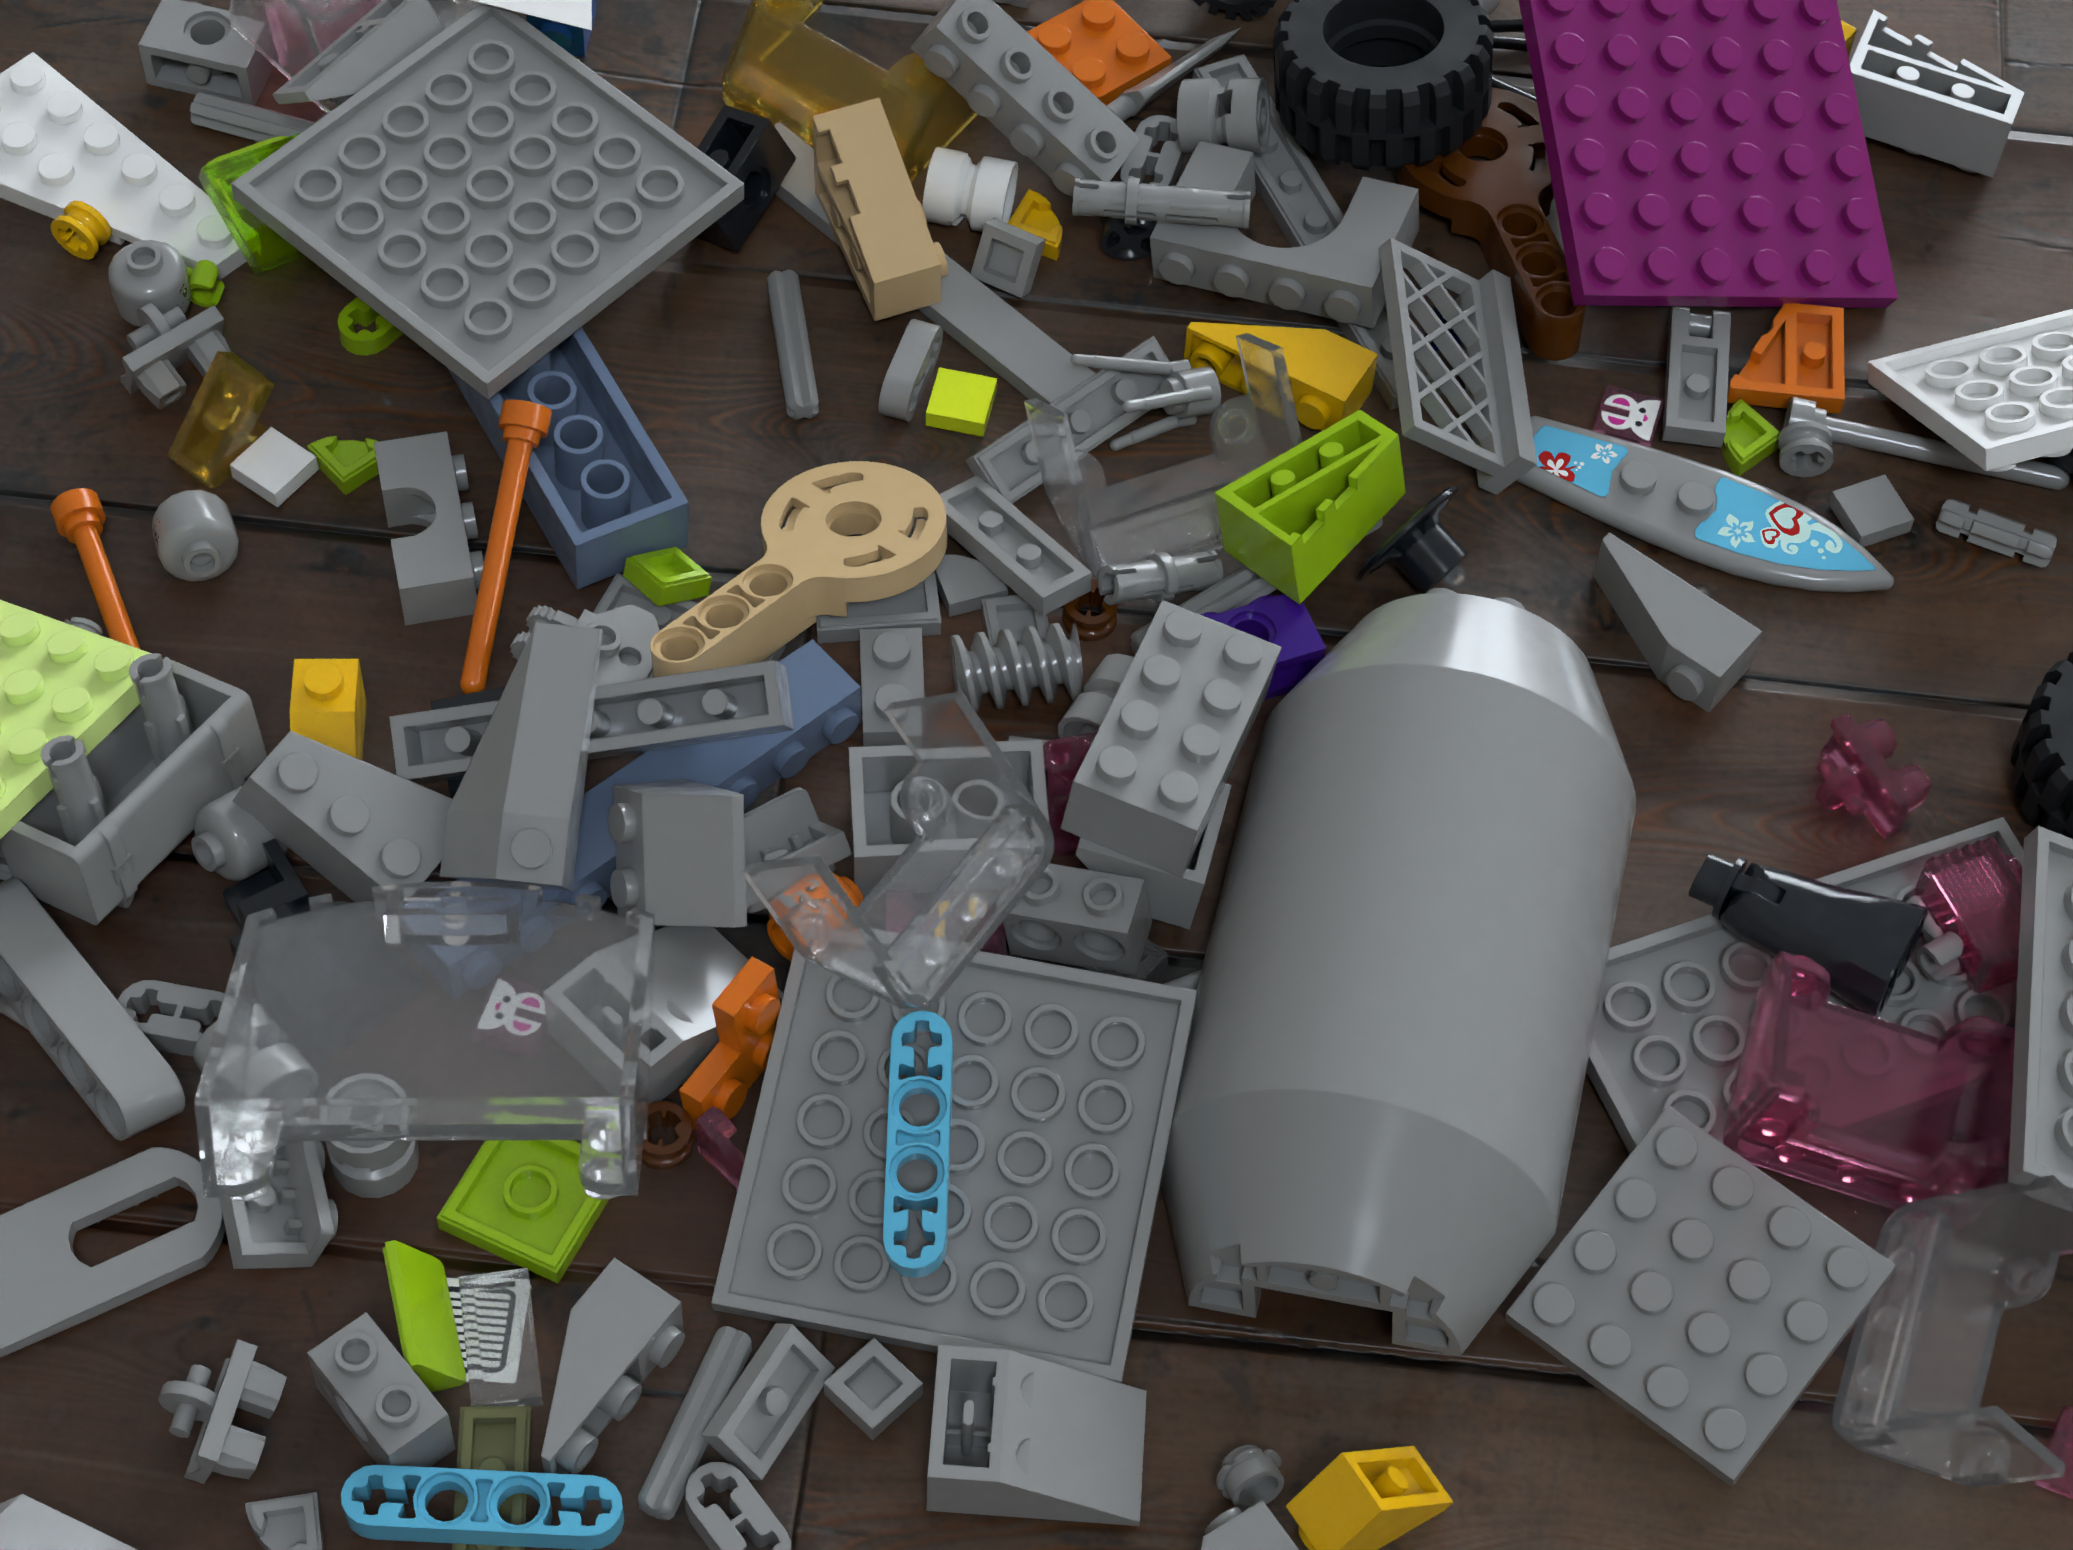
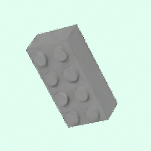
[1060,600,1282,878]

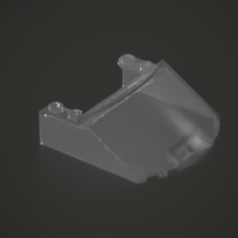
[195,881,655,1201]

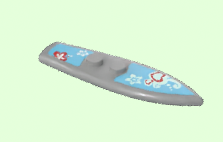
[1516,416,1894,593]

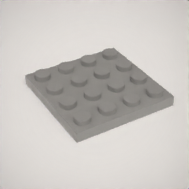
[1505,1105,1896,1487]

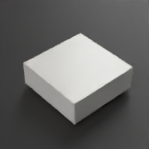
[230,427,319,508]

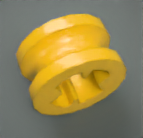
[50,200,112,260]

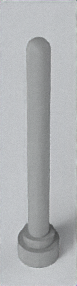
[1782,396,2070,490]

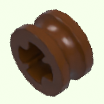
[1062,579,1119,641]
[632,1101,694,1170]

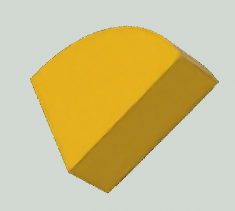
[1008,189,1062,261]

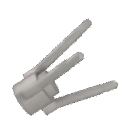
[1070,354,1221,451]

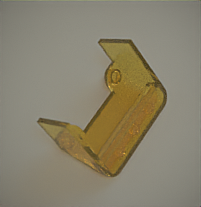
[722,0,978,182]

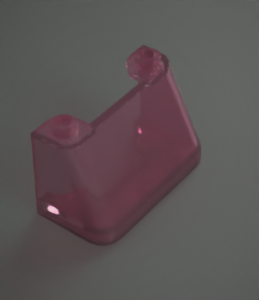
[1723,951,2015,1223]

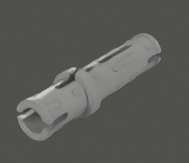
[1072,177,1251,229]

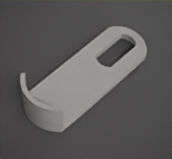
[0,1147,225,1358]

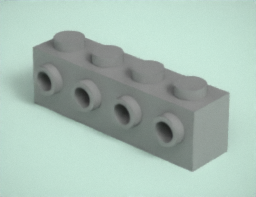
[911,0,1141,198]

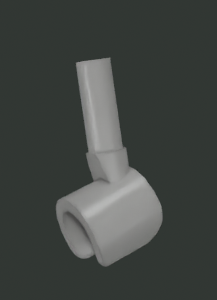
[1907,896,1963,982]

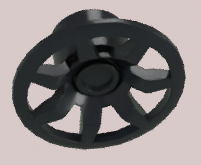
[1357,485,1469,594]

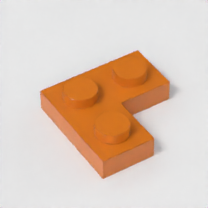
[679,956,781,1138]

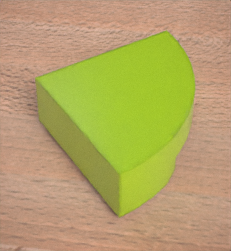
[1721,399,1780,476]
[307,436,379,495]

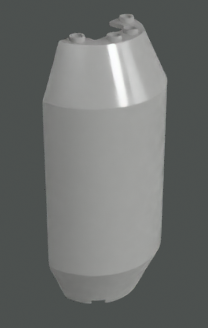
[1161,588,1636,1357]

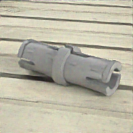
[1098,550,1223,605]

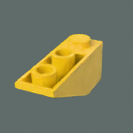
[1184,322,1378,431]

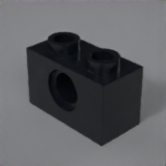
[695,105,797,252]

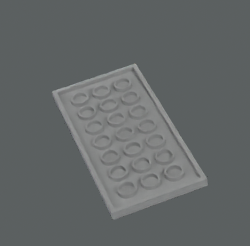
[1586,817,2023,1167]

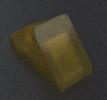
[167,351,275,488]

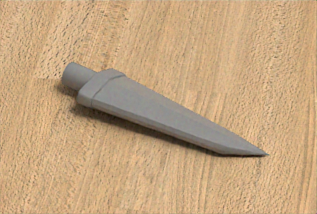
[1106,27,1242,122]

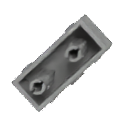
[0,653,267,925]

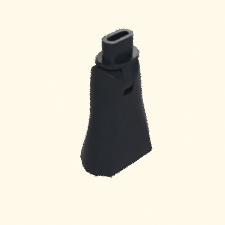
[1689,853,1928,1019]

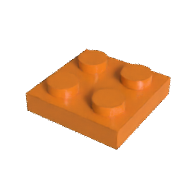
[1027,0,1172,105]

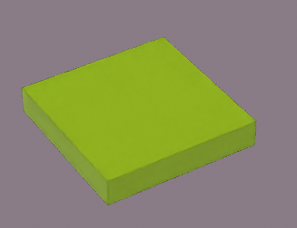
[437,1110,625,1284]

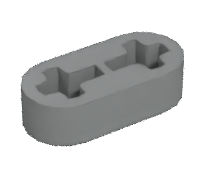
[1120,115,1185,186]
[878,319,943,422]
[118,980,240,1057]
[684,1462,791,1550]

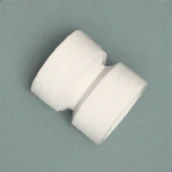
[922,147,1018,232]

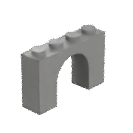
[1150,140,1419,329]

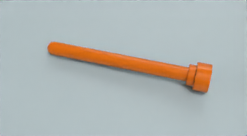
[460,400,552,694]
[50,488,141,649]

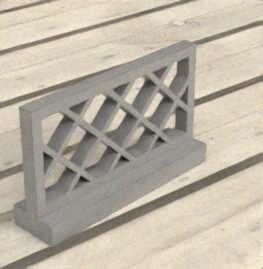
[1379,237,1538,495]

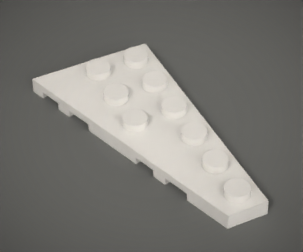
[0,52,261,280]

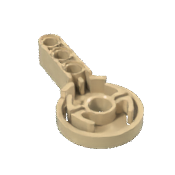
[650,461,947,678]

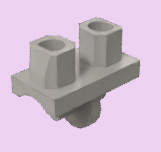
[120,303,234,410]
[158,1339,287,1484]

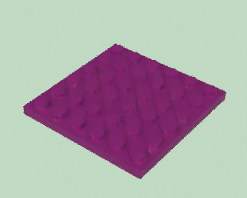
[1519,0,1898,308]

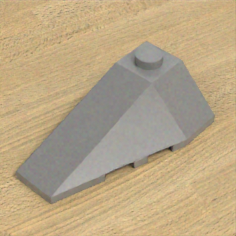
[440,622,602,891]

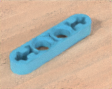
[883,1010,954,1278]
[341,1465,625,1550]

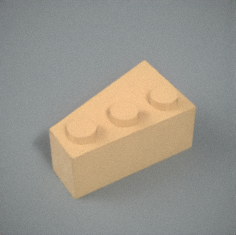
[813,98,948,321]

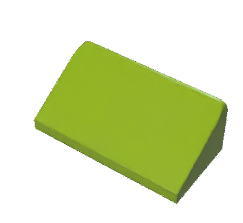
[382,1240,467,1393]

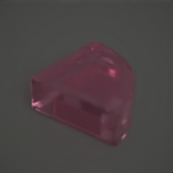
[696,1106,745,1190]

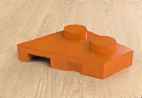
[1727,303,1845,414]

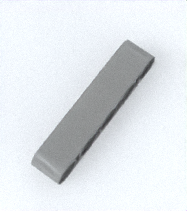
[0,877,185,1141]

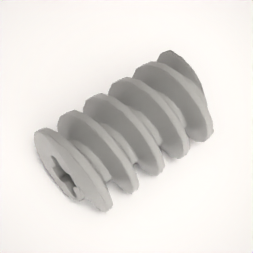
[950,622,1083,712]

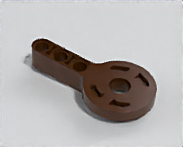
[1395,88,1586,361]

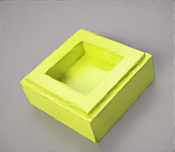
[925,367,997,437]

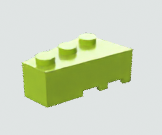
[1215,410,1406,605]

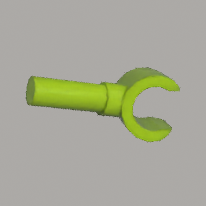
[186,260,225,308]

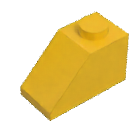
[289,659,367,760]
[1286,1446,1453,1550]

